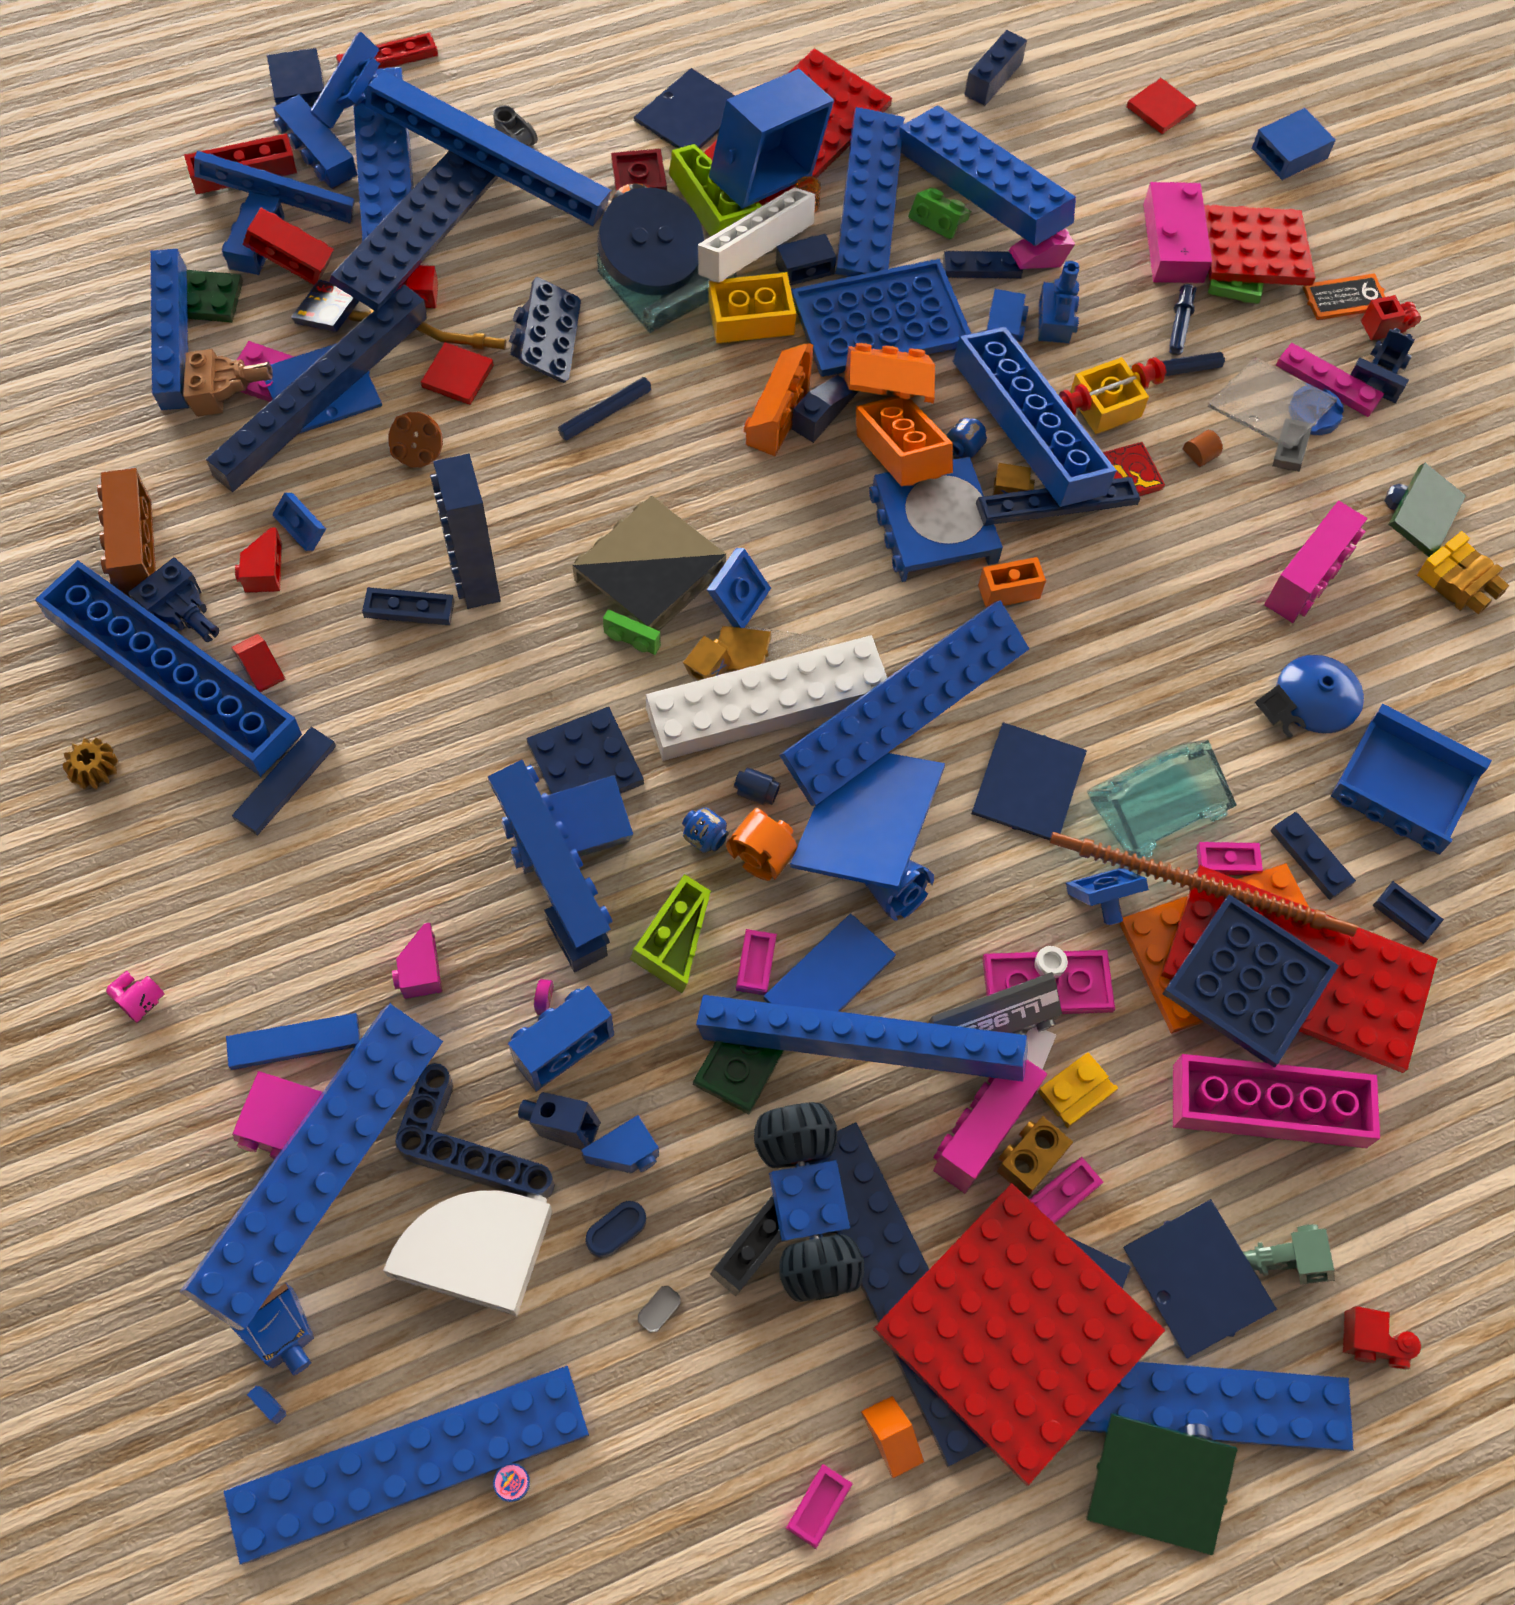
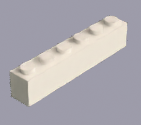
[698,187,815,282]

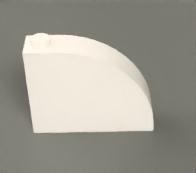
[383,1190,553,1316]

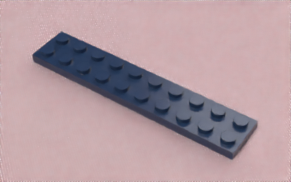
[329,151,499,312]
[809,1122,988,1467]

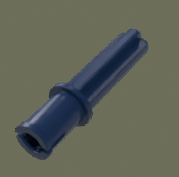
[1169,284,1197,355]

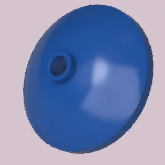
[1276,655,1364,733]

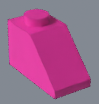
[1009,228,1075,269]
[392,923,442,999]

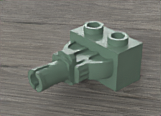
[1243,1224,1335,1285]

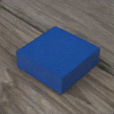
[247,1385,287,1424]

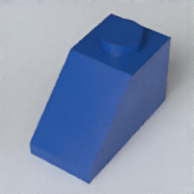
[581,1115,659,1173]

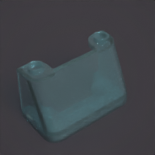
[1087,740,1237,859]

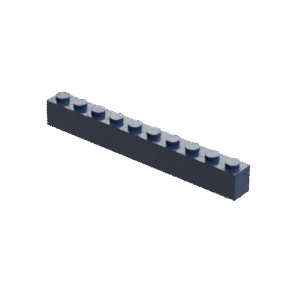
[206,284,427,493]

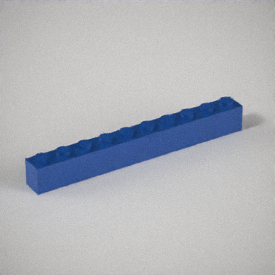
[365,70,611,226]
[696,995,1028,1082]

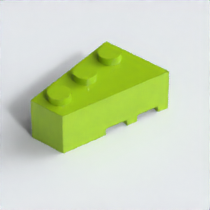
[630,874,711,993]

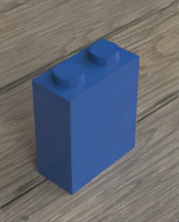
[1252,108,1336,180]

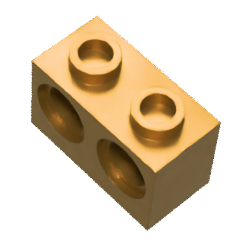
[997,1116,1073,1198]

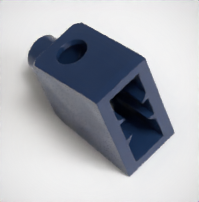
[518,1092,601,1150]

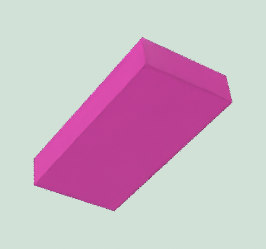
[736,929,777,995]
[785,1464,853,1549]

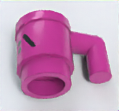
[106,971,165,1023]

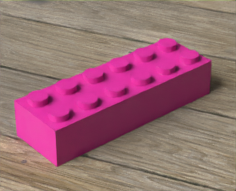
[1173,1054,1380,1148]

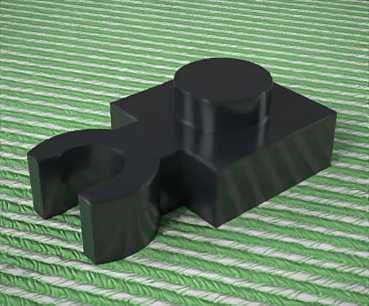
[1255,684,1306,739]

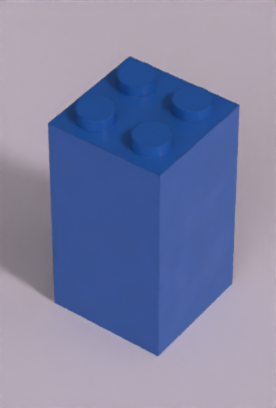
[502,775,633,874]

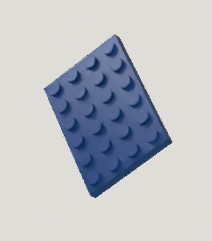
[791,258,971,377]

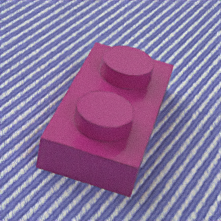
[1196,842,1263,875]

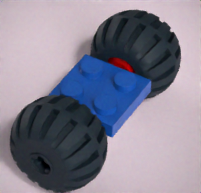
[754,1102,864,1302]

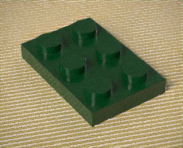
[187,270,243,323]

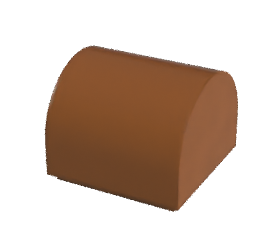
[1182,430,1223,467]

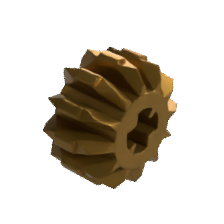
[62,737,118,790]

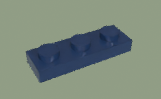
[943,251,1023,279]
[362,587,455,626]
[1271,811,1356,900]

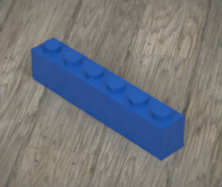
[150,249,189,410]
[488,759,613,949]

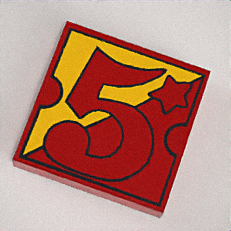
[1103,442,1165,496]

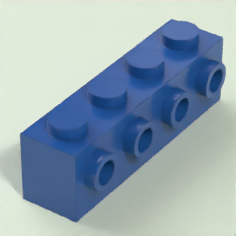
[273,95,357,189]

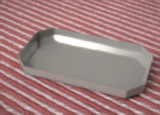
[638,1286,681,1332]

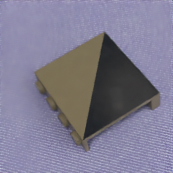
[573,495,726,631]

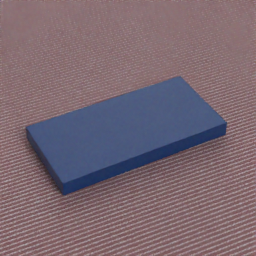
[763,913,896,1012]

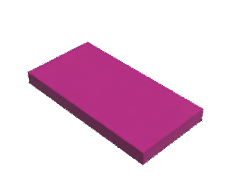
[982,950,1115,1014]

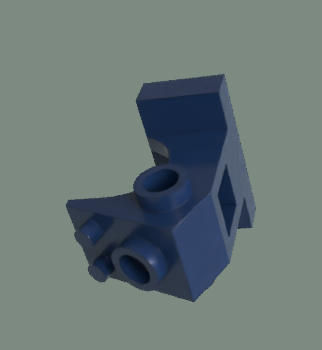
[1350,328,1415,404]

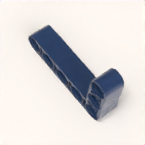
[395,1063,554,1199]

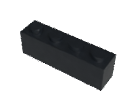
[710,1163,798,1296]

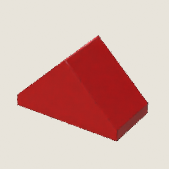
[231,634,286,693]

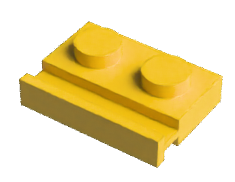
[1037,1052,1118,1129]

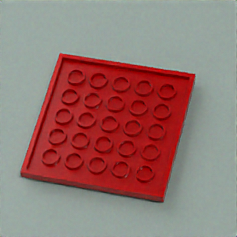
[873,1183,1165,1486]

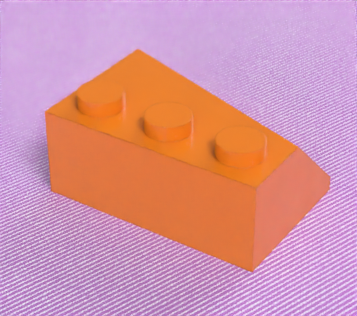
[743,343,813,456]
[844,343,935,403]

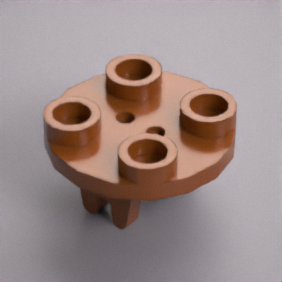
[388,412,443,468]

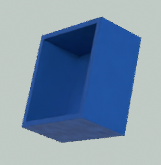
[709,69,834,209]

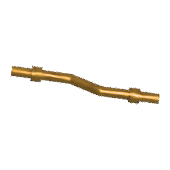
[349,310,506,350]

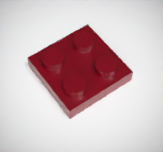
[611,148,667,192]

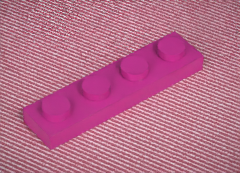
[1276,342,1384,417]

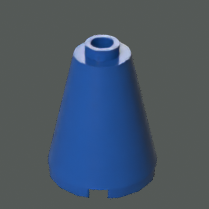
[865,860,934,921]

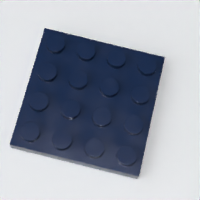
[1162,894,1339,1067]

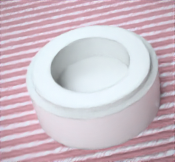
[1034,946,1068,979]

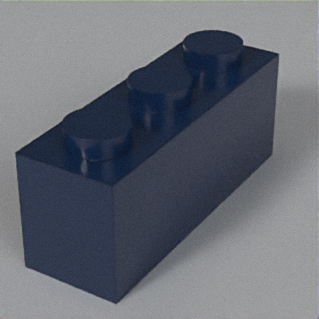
[964,29,1027,106]

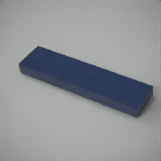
[232,726,336,836]

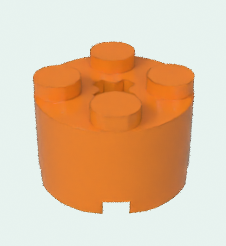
[726,808,798,881]

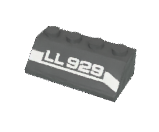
[928,972,1062,1035]

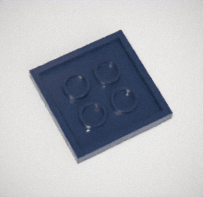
[526,706,644,794]

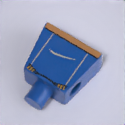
[230,1283,314,1375]

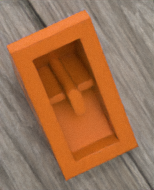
[861,1396,924,1479]

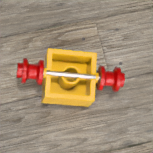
[1059,357,1166,435]

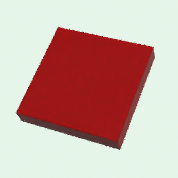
[1126,78,1197,135]
[421,342,494,405]

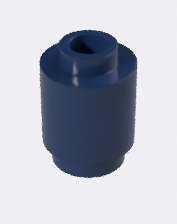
[734,767,781,805]

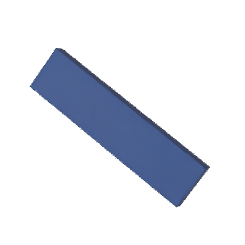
[226,1013,361,1070]

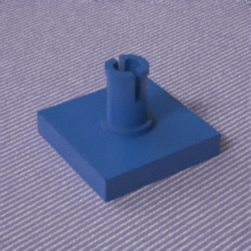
[707,548,771,628]
[1066,868,1149,925]

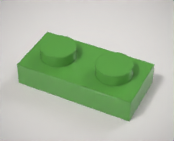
[1208,279,1264,304]
[603,609,661,655]

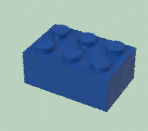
[508,985,614,1092]

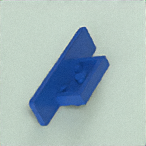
[310,32,380,129]

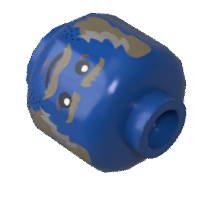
[946,418,987,459]
[682,807,729,853]

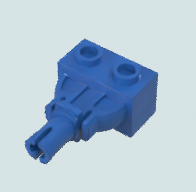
[1038,261,1079,343]

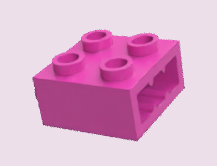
[232,1071,322,1159]

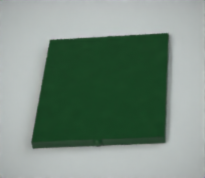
[1086,1413,1237,1555]

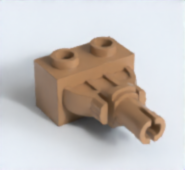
[183,349,273,417]

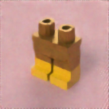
[1417,531,1510,615]

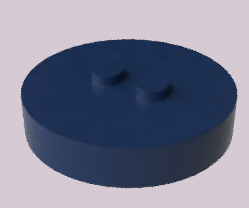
[597,187,704,295]

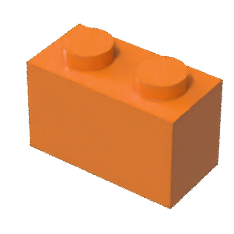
[978,557,1046,608]

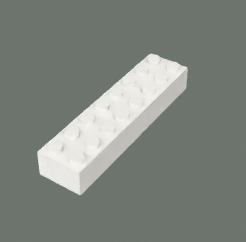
[646,635,887,761]

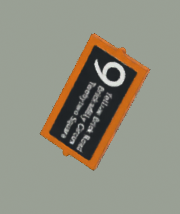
[1302,273,1386,320]

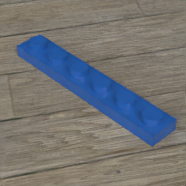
[194,151,354,223]

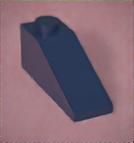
[791,375,859,443]

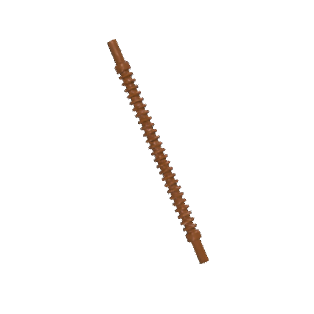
[1049,832,1357,937]

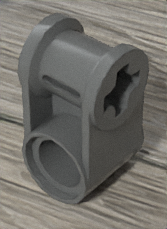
[493,105,538,145]

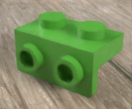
[908,188,972,239]

